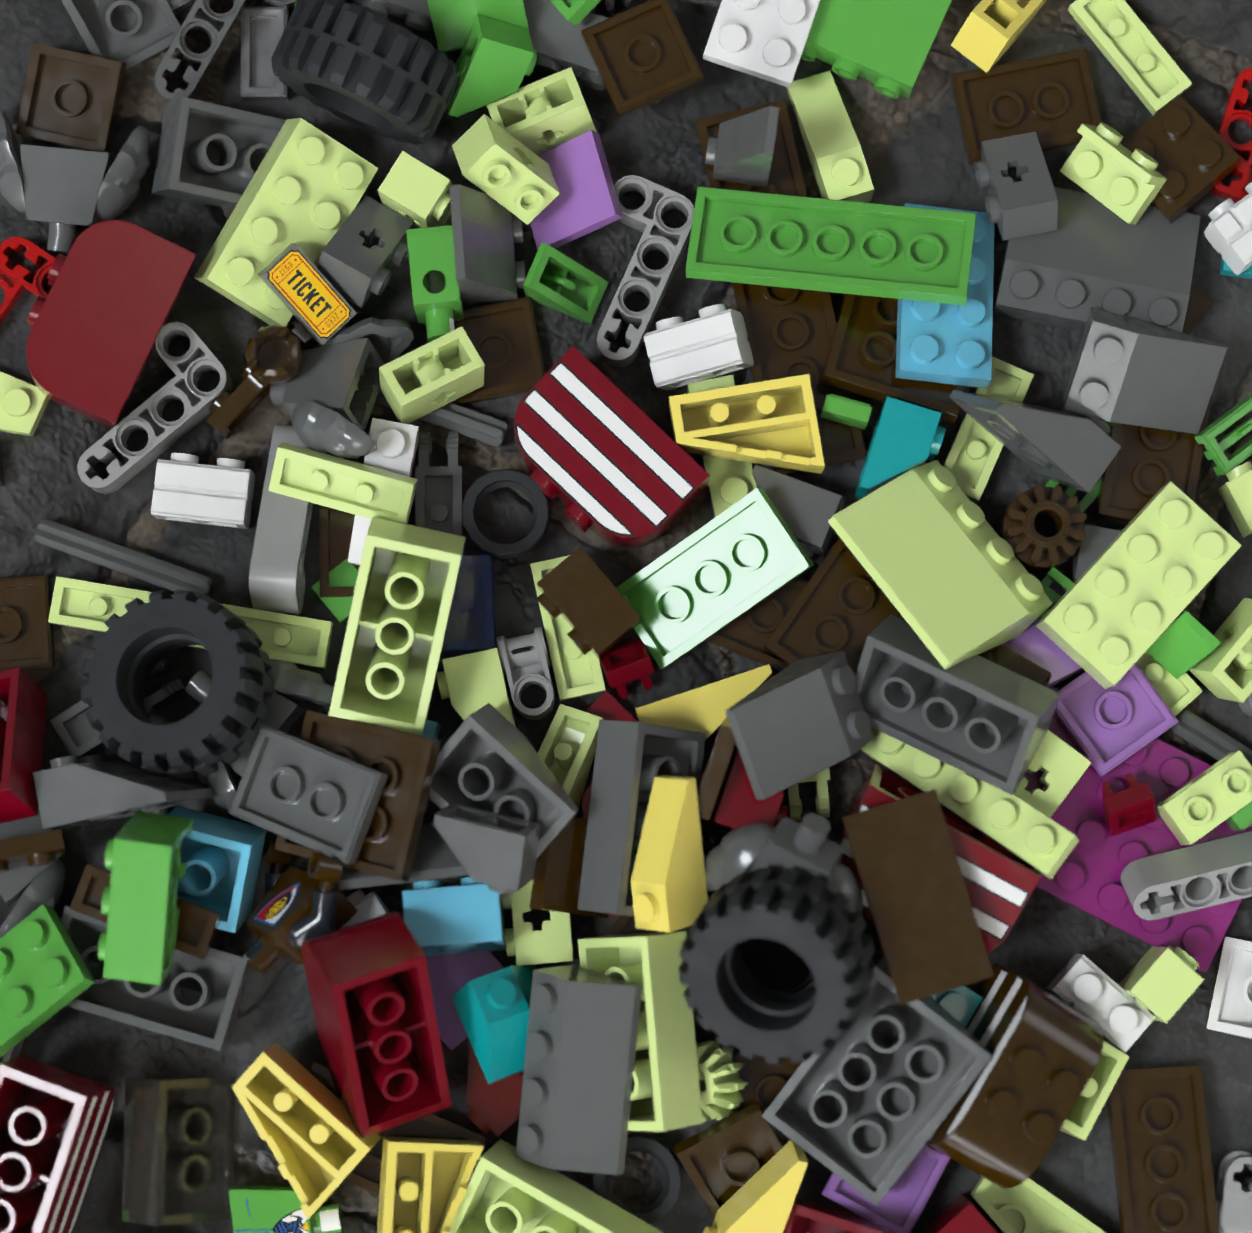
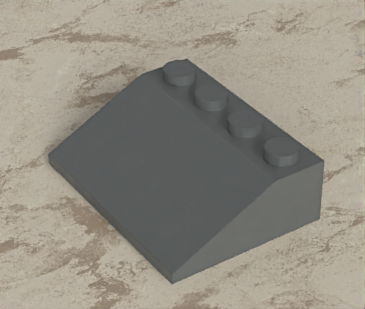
[993,187,1201,333]
[762,957,993,1206]

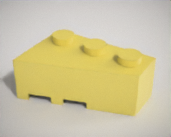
[669,374,825,474]
[232,1042,381,1219]
[377,1136,484,1233]

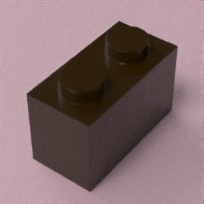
[536,546,641,658]

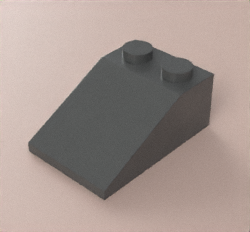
[61,0,186,70]
[152,97,286,208]
[450,185,526,306]
[1063,307,1227,434]
[949,390,1121,493]
[725,651,874,800]
[428,703,579,860]
[33,754,213,829]

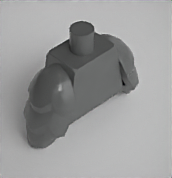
[0,111,150,252]
[270,317,414,459]
[185,660,334,823]
[0,810,75,938]
[705,813,863,913]

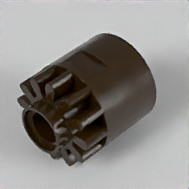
[997,484,1087,573]

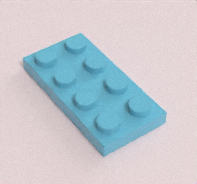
[895,203,995,388]

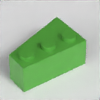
[98,811,193,985]

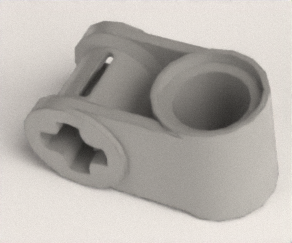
[496,627,555,720]
[1216,1150,1252,1233]

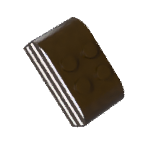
[926,963,1103,1189]

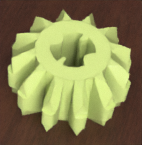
[696,1040,749,1122]

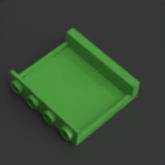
[801,0,952,99]

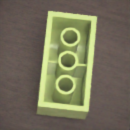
[329,517,465,735]

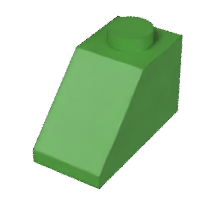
[447,14,537,117]

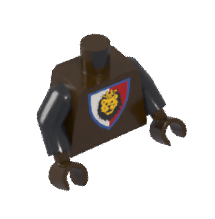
[243,837,358,975]

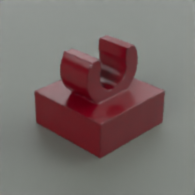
[599,638,655,699]
[1102,773,1156,836]

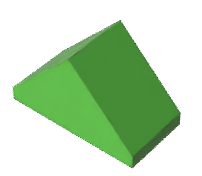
[523,243,608,324]
[1146,609,1221,679]

